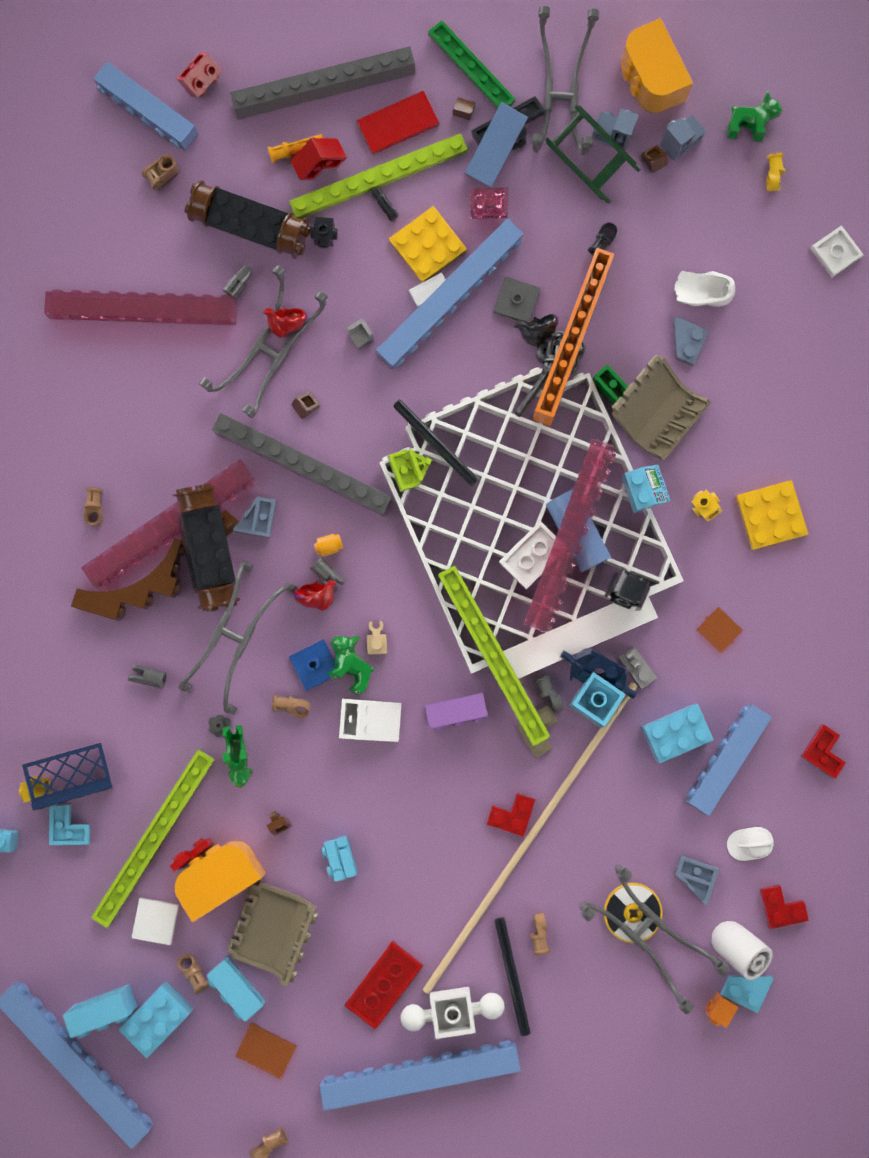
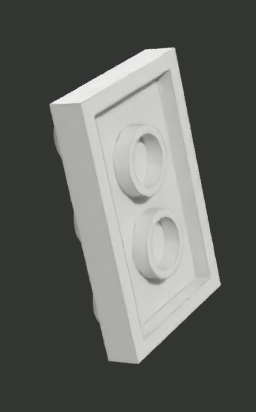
[499,521,568,589]

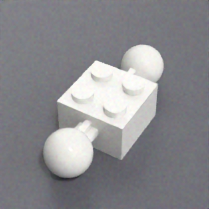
[401,987,504,1039]

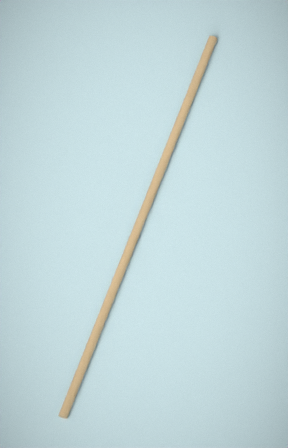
[422,682,638,994]

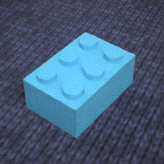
[640,704,714,763]
[119,981,194,1059]
[63,984,138,1039]

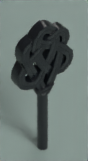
[515,331,586,417]

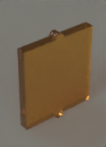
[696,607,743,653]

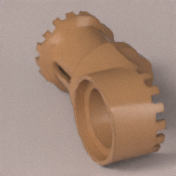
[84,487,103,527]
[272,695,311,719]
[529,913,551,956]
[177,954,210,995]
[249,1127,288,1158]

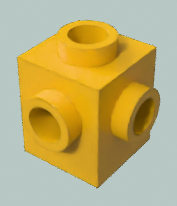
[691,489,723,522]

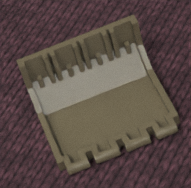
[612,354,711,461]
[226,881,318,987]

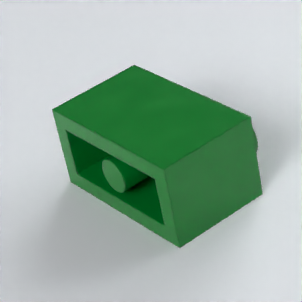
[592,364,628,406]

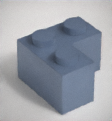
[592,109,639,151]
[660,114,706,161]

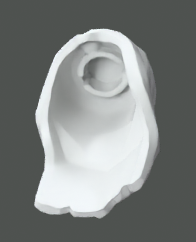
[674,271,735,307]

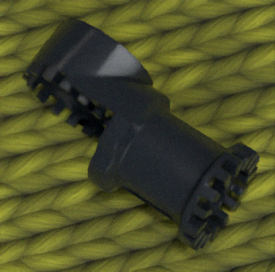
[588,222,618,256]

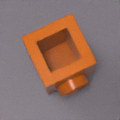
[705,992,739,1028]

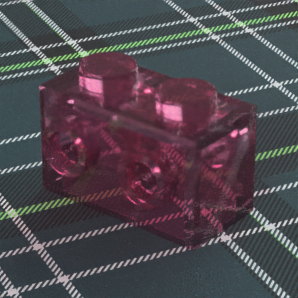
[470,188,508,219]

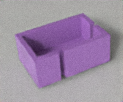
[425,693,488,731]

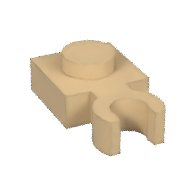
[367,621,387,655]

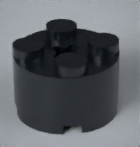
[605,569,650,611]

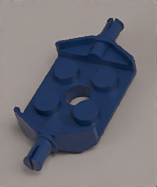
[560,648,637,699]

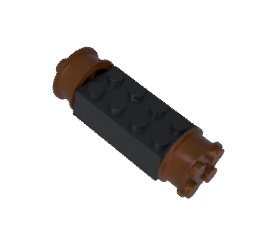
[185,180,311,259]
[173,483,240,612]

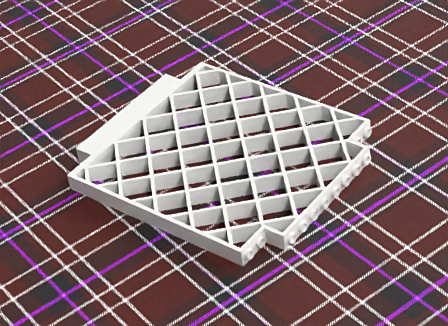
[379,367,684,679]

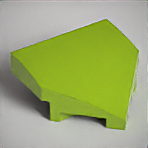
[387,448,432,492]

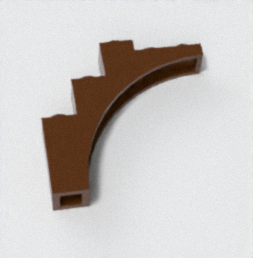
[71,537,185,621]

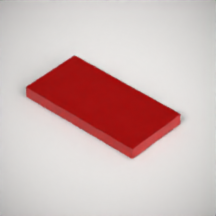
[357,90,439,155]
[344,940,424,1030]

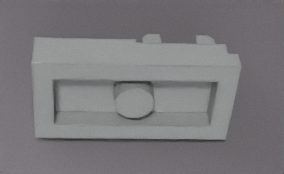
[618,647,657,689]

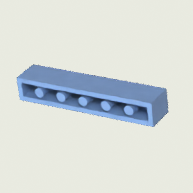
[93,62,198,151]
[686,704,772,816]

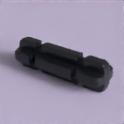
[371,187,398,221]

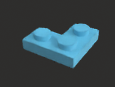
[49,805,91,845]

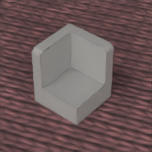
[347,318,374,350]

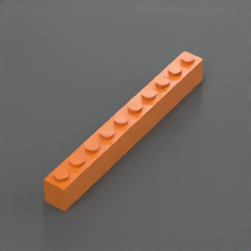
[533,248,614,427]

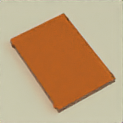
[235,1023,297,1079]

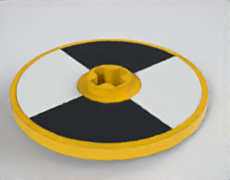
[604,883,662,943]

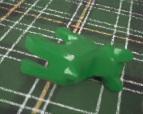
[727,91,783,142]
[327,636,375,695]
[223,725,253,788]

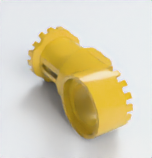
[766,152,785,192]

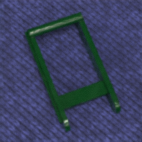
[545,105,641,204]

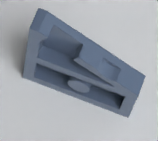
[673,317,709,366]
[233,496,277,538]
[674,855,719,905]

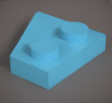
[720,975,774,1013]

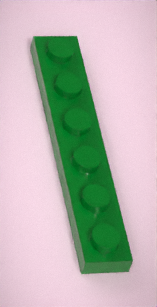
[428,20,516,109]

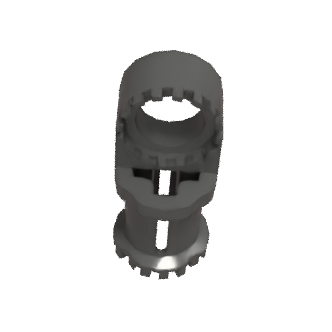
[534,674,564,713]

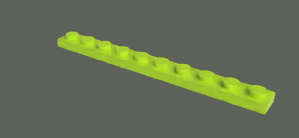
[289,133,468,219]
[438,565,550,746]
[91,749,215,928]

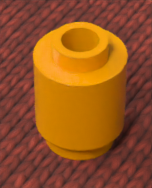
[314,533,343,557]

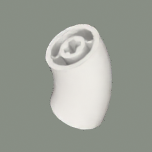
[711,921,773,980]

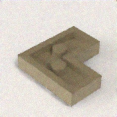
[515,705,558,758]

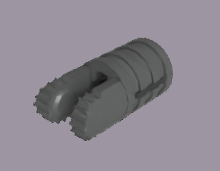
[222,265,252,300]
[310,557,346,593]
[128,665,167,689]

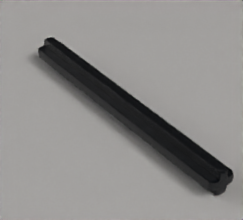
[393,399,478,486]
[494,917,531,1036]

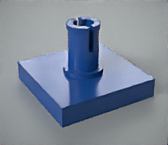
[289,639,335,691]

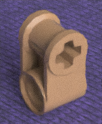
[141,154,179,190]

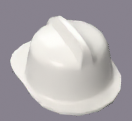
[727,827,773,861]

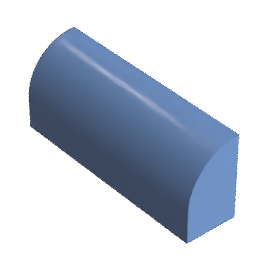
[465,102,528,187]
[546,488,611,573]

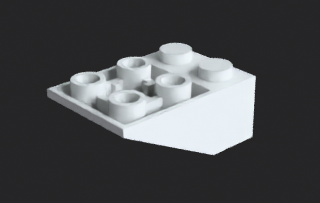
[339,699,402,742]

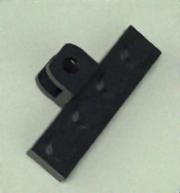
[471,96,545,150]

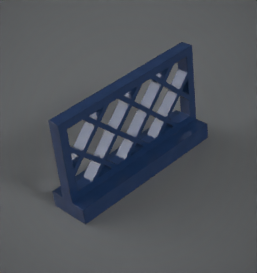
[22,743,113,811]

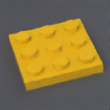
[389,206,467,283]
[736,480,808,550]

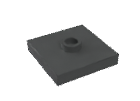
[493,277,540,323]

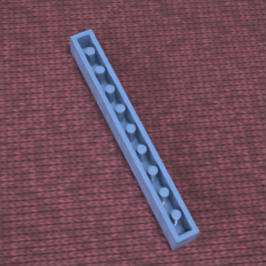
[376,218,524,369]
[0,981,153,1149]
[320,1040,521,1111]

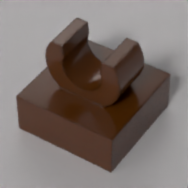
[221,509,239,537]
[267,811,292,836]

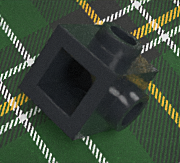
[310,217,338,248]

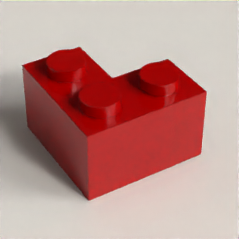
[290,137,347,180]

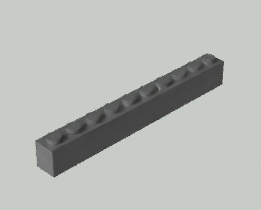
[230,46,415,120]
[212,413,392,517]

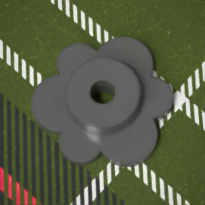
[209,715,230,737]

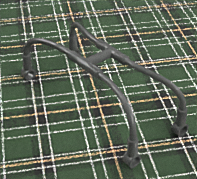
[532,6,599,155]
[199,265,328,418]
[178,561,298,715]
[580,865,730,1014]

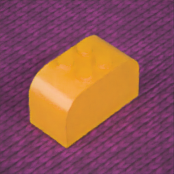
[621,18,693,113]
[175,841,266,922]

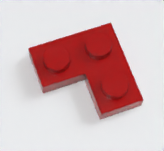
[801,724,846,779]
[486,793,536,837]
[169,838,214,872]
[760,885,809,929]

